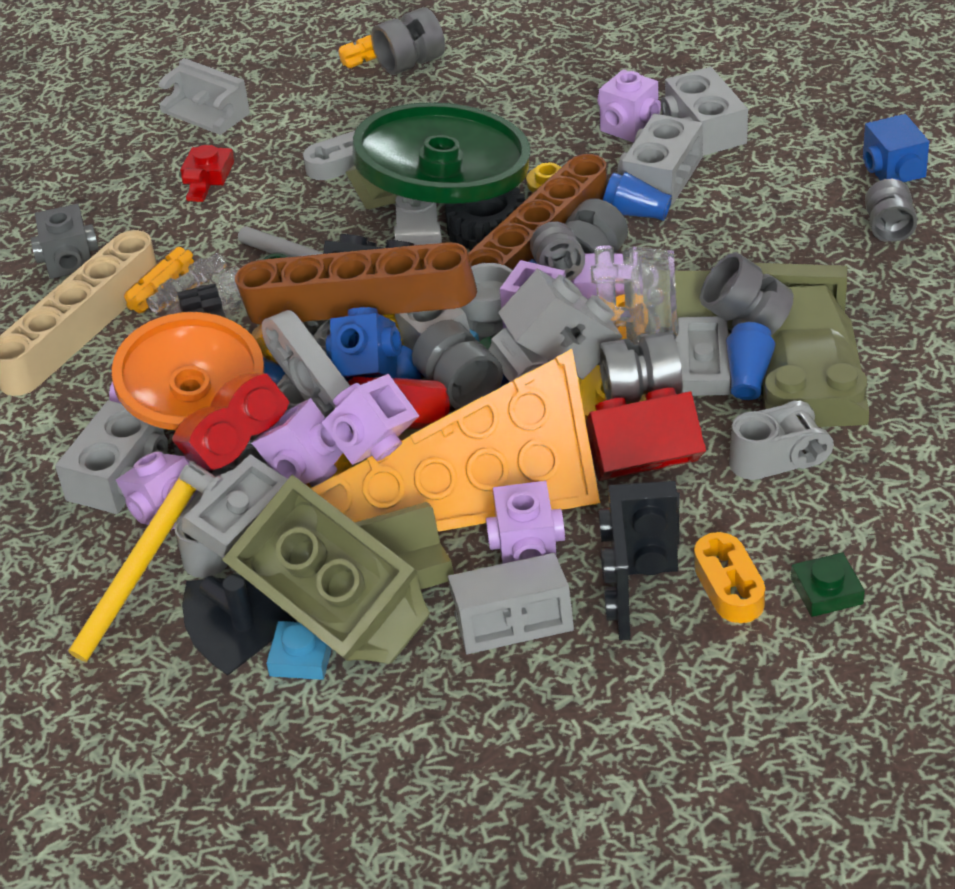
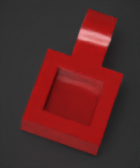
[180,145,234,202]

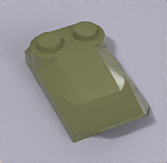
[761,285,869,427]
[222,475,430,665]

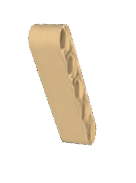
[0,230,157,396]

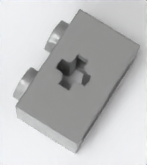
[498,268,623,380]

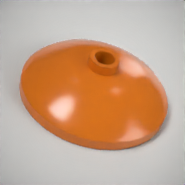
[112,312,264,430]

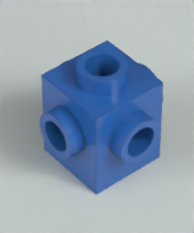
[326,307,402,382]

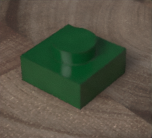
[791,552,865,617]

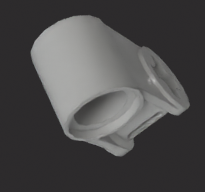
[394,195,442,245]
[729,400,834,480]

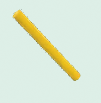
[68,476,196,662]

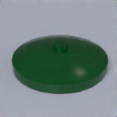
[352,102,531,204]

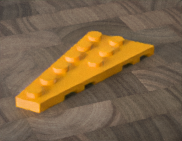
[311,349,600,532]

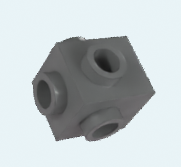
[30,203,99,279]

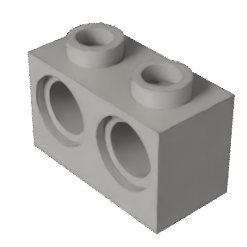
[661,67,748,156]
[617,113,703,206]
[55,400,168,514]

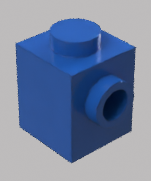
[863,114,930,182]

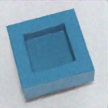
[266,621,332,680]

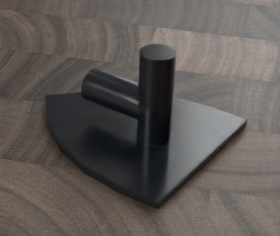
[182,574,297,676]

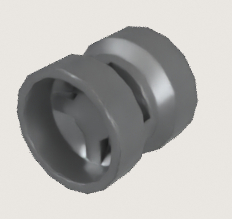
[865,179,917,242]
[530,221,585,281]

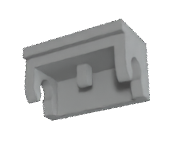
[159,58,250,135]
[448,553,574,654]

